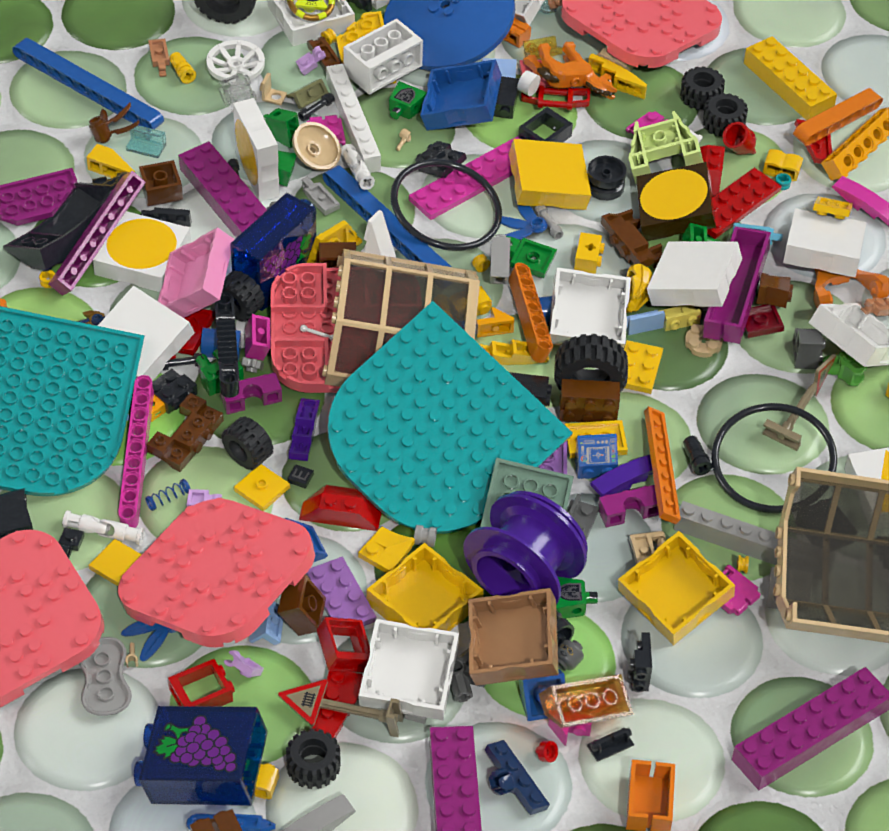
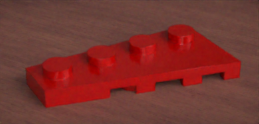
[312,671,363,738]

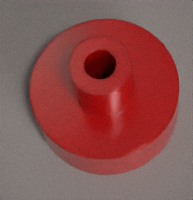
[535,740,558,763]

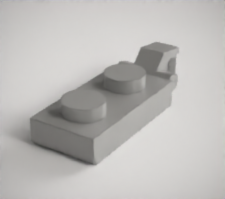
[302,176,340,216]

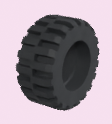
[194,0,256,24]
[554,334,628,393]

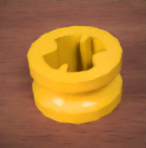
[321,28,336,45]
[472,254,490,272]
[39,270,55,288]
[736,555,749,574]

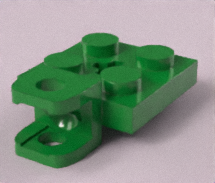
[506,236,557,278]

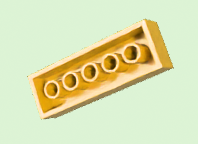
[744,36,837,121]

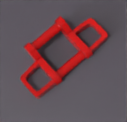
[521,85,591,111]

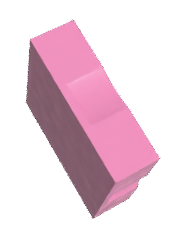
[158,227,234,318]

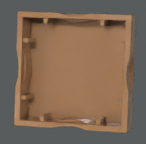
[468,588,559,686]

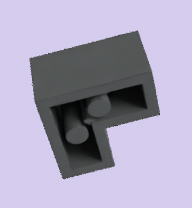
[792,328,826,369]

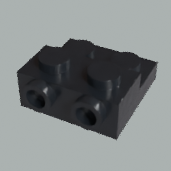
[415,141,467,178]
[152,368,198,414]
[627,632,652,692]

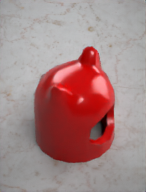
[723,122,757,155]

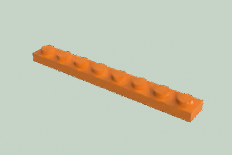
[644,406,681,524]

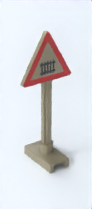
[763,354,837,451]
[278,679,404,737]

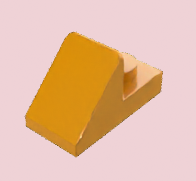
[476,307,515,338]

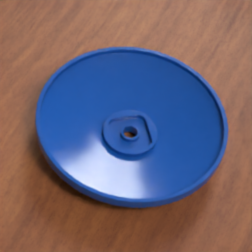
[383,0,515,70]

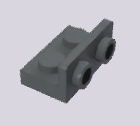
[568,494,599,540]

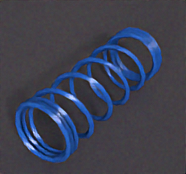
[145,479,190,511]

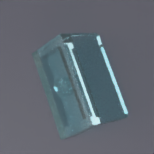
[126,125,166,158]

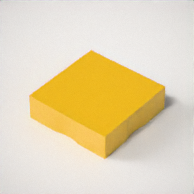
[509,139,591,210]
[618,531,735,646]
[366,543,483,631]

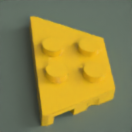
[307,220,363,263]

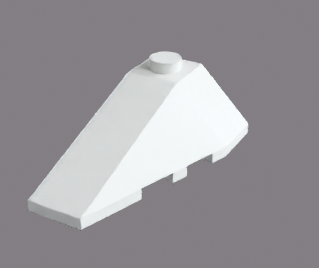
[357,210,396,268]

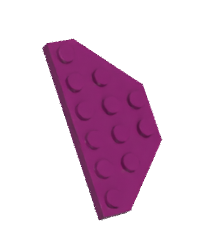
[0,168,78,226]

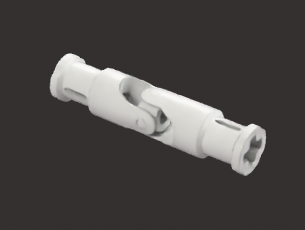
[341,144,375,190]
[62,510,145,545]

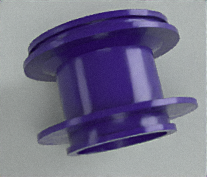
[463,491,588,605]

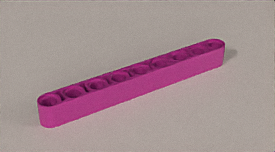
[118,375,154,528]

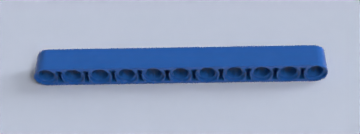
[12,38,164,132]
[322,165,456,290]

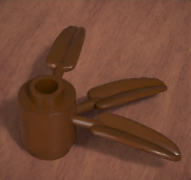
[89,102,140,143]

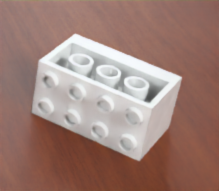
[343,19,423,95]

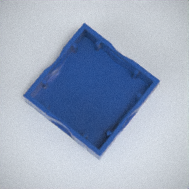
[420,59,502,131]

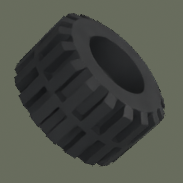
[680,66,725,111]
[702,93,748,138]
[222,271,265,322]
[221,416,274,470]
[286,729,341,789]

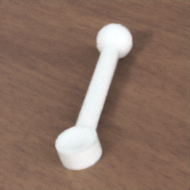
[300,325,333,342]

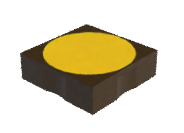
[636,162,716,241]

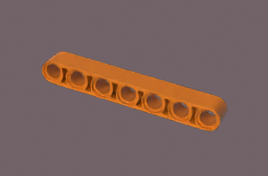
[793,88,883,146]
[509,263,553,363]

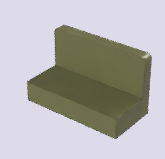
[286,78,329,109]

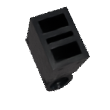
[0,488,33,539]

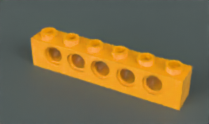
[821,107,889,181]

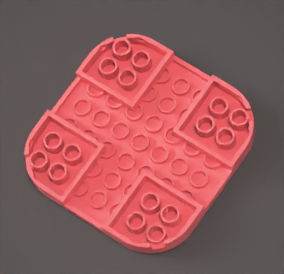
[561,0,722,68]
[271,263,422,393]
[118,498,315,647]
[0,530,104,707]

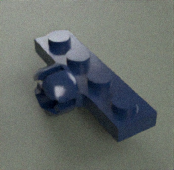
[485,740,550,815]

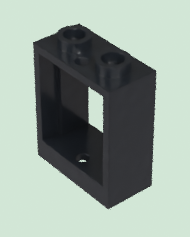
[518,107,573,143]

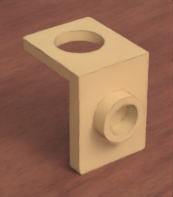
[260,73,287,105]

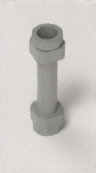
[534,205,563,240]

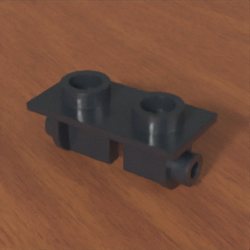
[587,727,635,762]

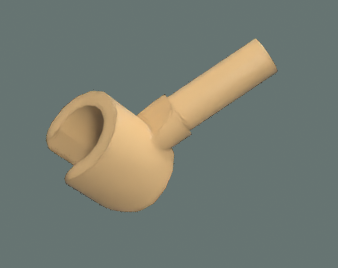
[396,128,411,151]
[125,642,139,668]

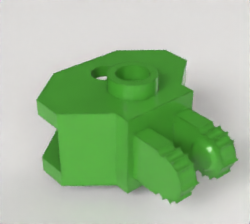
[823,351,867,386]

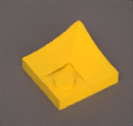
[358,526,415,573]

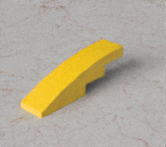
[588,53,647,99]
[479,339,549,365]

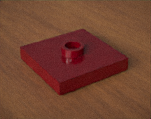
[745,304,784,338]

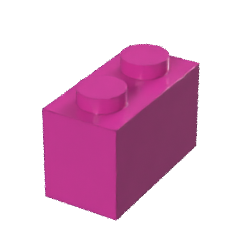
[245,314,271,361]

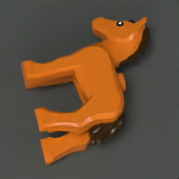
[523,42,617,99]

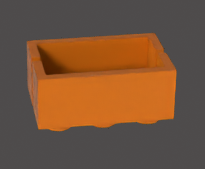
[626,759,675,831]

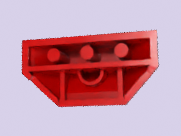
[700,145,725,198]
[299,485,382,531]

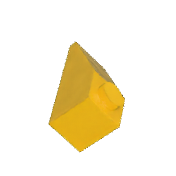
[86,144,135,178]

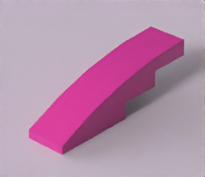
[832,176,889,226]

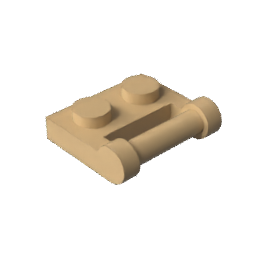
[629,531,666,564]

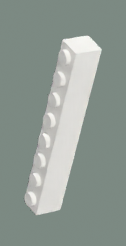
[326,64,381,173]

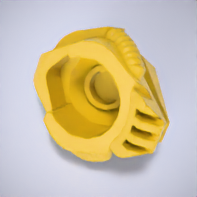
[626,264,653,313]

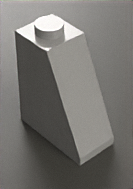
[490,234,510,285]

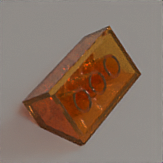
[539,674,634,728]

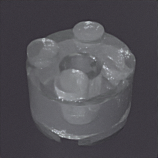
[219,73,257,113]

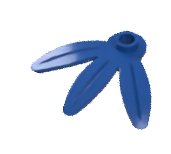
[501,201,548,240]
[121,621,177,661]

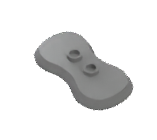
[79,637,132,716]

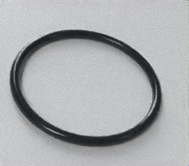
[391,159,502,251]
[711,403,837,513]

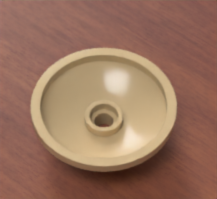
[292,122,341,171]

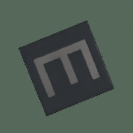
[288,464,314,489]

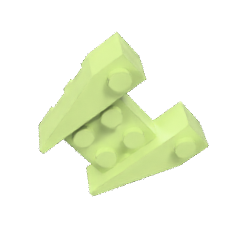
[628,111,703,184]

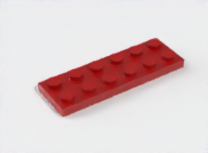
[707,167,782,239]

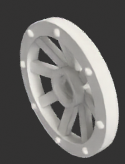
[206,40,265,84]

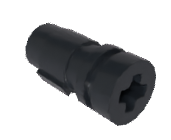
[683,435,712,476]

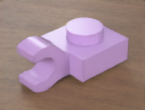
[296,46,326,76]
[187,489,222,507]
[224,650,264,678]

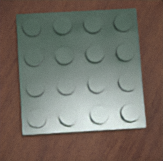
[480,458,574,527]

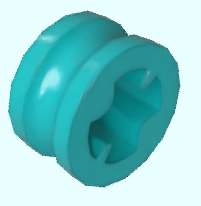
[775,173,791,190]

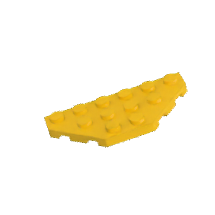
[336,11,396,84]

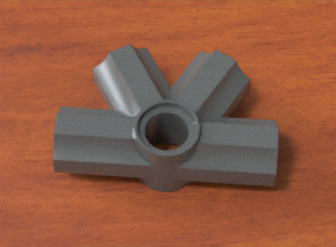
[450,648,486,703]

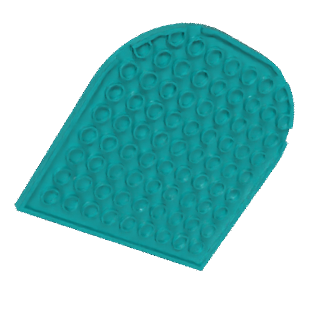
[327,301,573,534]
[0,306,145,496]

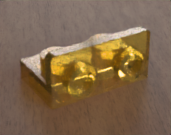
[523,36,563,59]

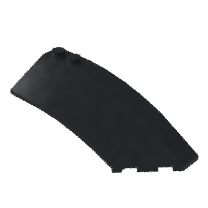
[3,172,137,271]

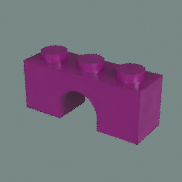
[220,373,282,415]
[598,485,659,528]

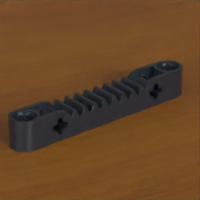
[215,292,240,398]

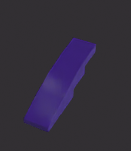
[289,398,320,461]
[590,455,653,497]

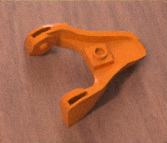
[813,269,889,308]

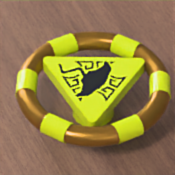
[287,0,335,21]

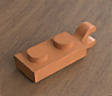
[148,38,170,77]
[860,297,889,316]

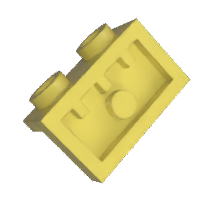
[659,305,702,331]

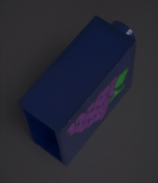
[230,193,317,311]
[134,706,268,806]

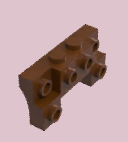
[601,209,663,268]
[146,393,224,472]

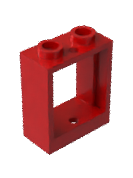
[317,617,370,673]
[168,659,235,721]

